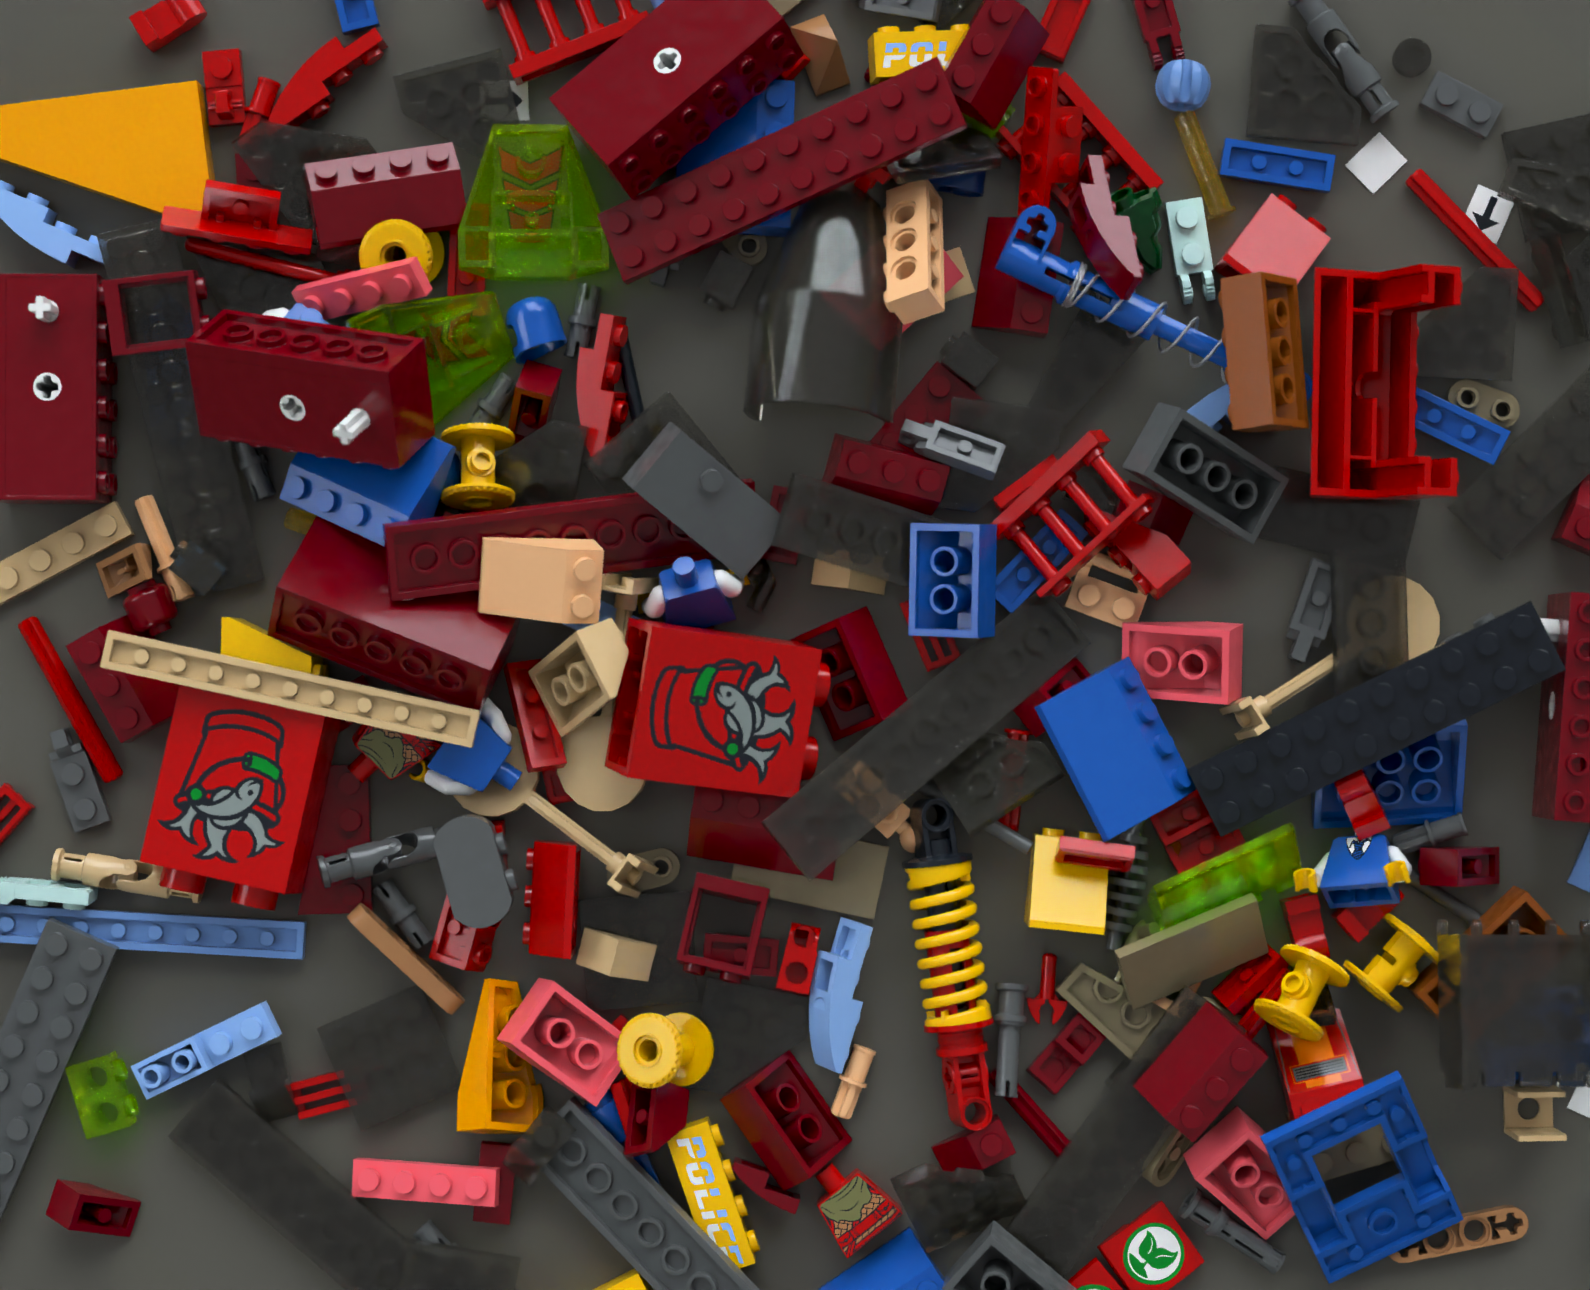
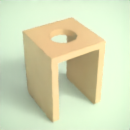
[1503,1083,1567,1142]

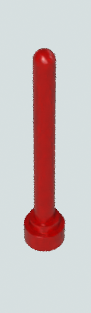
[184,237,356,282]

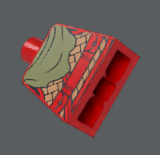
[347,724,441,783]
[815,1162,903,1259]

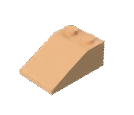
[478,537,604,624]

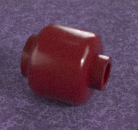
[123,579,178,637]

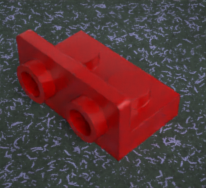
[429,894,502,972]

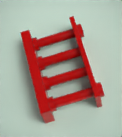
[482,0,648,86]
[996,71,1164,238]
[990,430,1159,598]

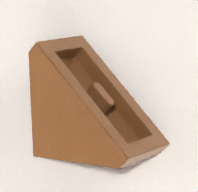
[790,14,850,97]
[96,543,153,598]

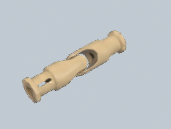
[51,848,203,903]

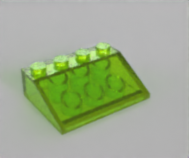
[1145,822,1302,930]

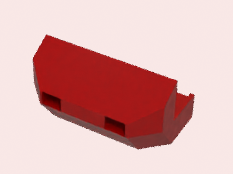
[1310,264,1463,500]

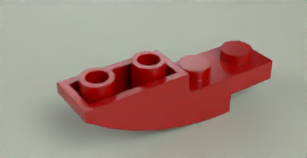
[265,27,388,142]
[576,313,628,466]

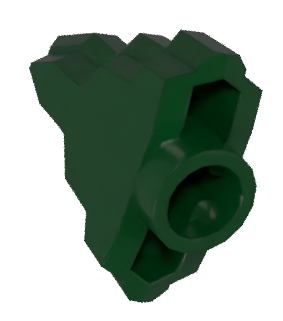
[1110,187,1163,275]

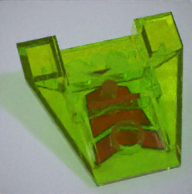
[458,124,609,281]
[346,291,514,426]

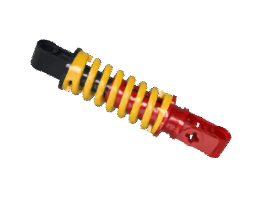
[902,799,994,1131]

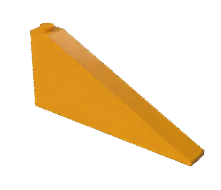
[0,80,215,216]

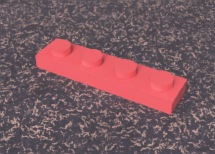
[291,256,433,320]
[352,1157,500,1207]

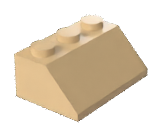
[528,617,629,737]

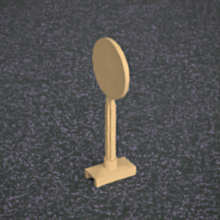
[557,572,659,811]
[1219,576,1440,740]
[453,723,659,899]

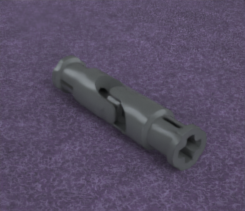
[1287,0,1400,124]
[316,825,442,888]

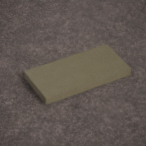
[731,836,889,920]
[1114,892,1269,1010]

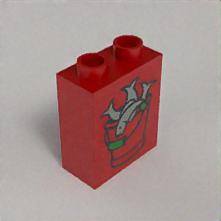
[605,618,831,799]
[140,685,341,911]

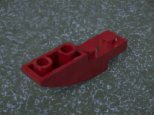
[1068,154,1144,300]

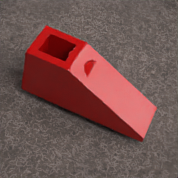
[1083,511,1191,601]

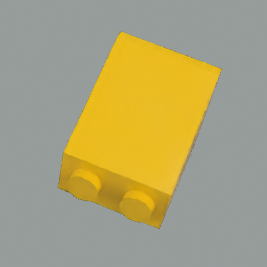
[221,617,328,677]
[1024,827,1108,935]

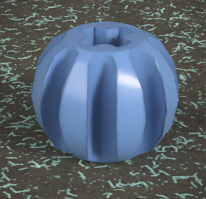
[1155,59,1211,112]

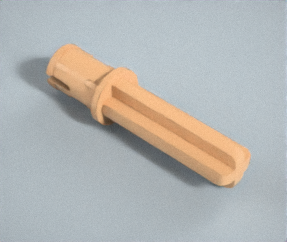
[135,495,195,603]

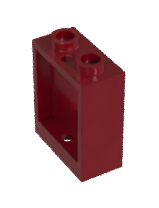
[102,270,211,356]
[676,872,770,984]

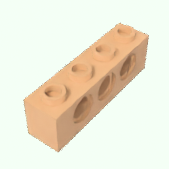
[883,177,945,325]

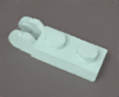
[1164,197,1216,305]
[0,876,98,910]

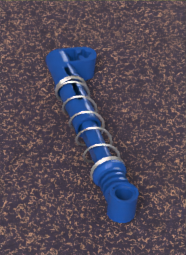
[995,205,1312,401]

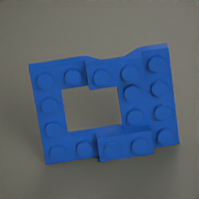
[1260,1070,1464,1284]

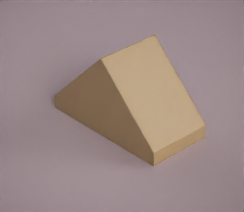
[811,548,890,595]
[576,927,657,982]

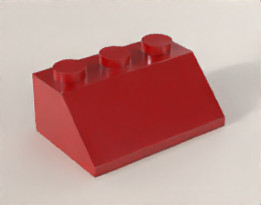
[522,840,581,959]

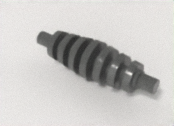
[1105,820,1150,950]

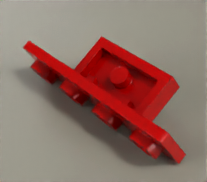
[1018,66,1083,220]
[160,179,314,255]

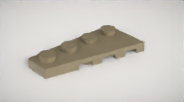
[1055,962,1188,1072]

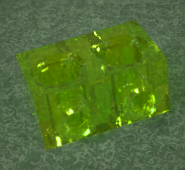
[65,1051,139,1139]

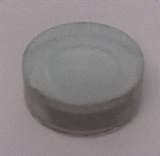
[1392,38,1432,77]

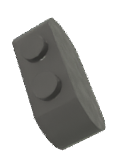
[433,814,519,928]

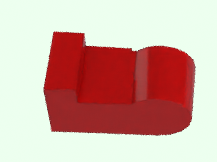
[129,0,207,53]
[1334,768,1391,841]
[1330,889,1405,943]
[1279,892,1330,959]
[775,922,821,996]

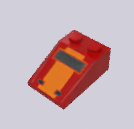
[1266,1008,1364,1121]

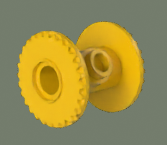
[359,219,445,282]
[441,423,515,512]
[1343,913,1444,1013]
[1253,944,1350,1042]
[617,1012,714,1088]

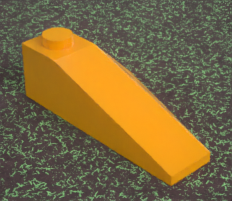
[457,978,544,1134]

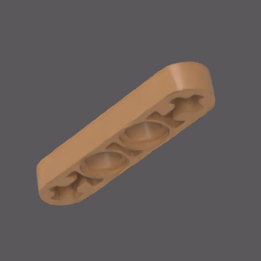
[347,903,465,1015]
[1389,1205,1529,1263]

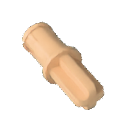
[831,1044,876,1119]

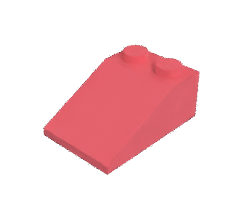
[1122,621,1243,705]
[497,978,622,1107]
[1183,1106,1295,1240]

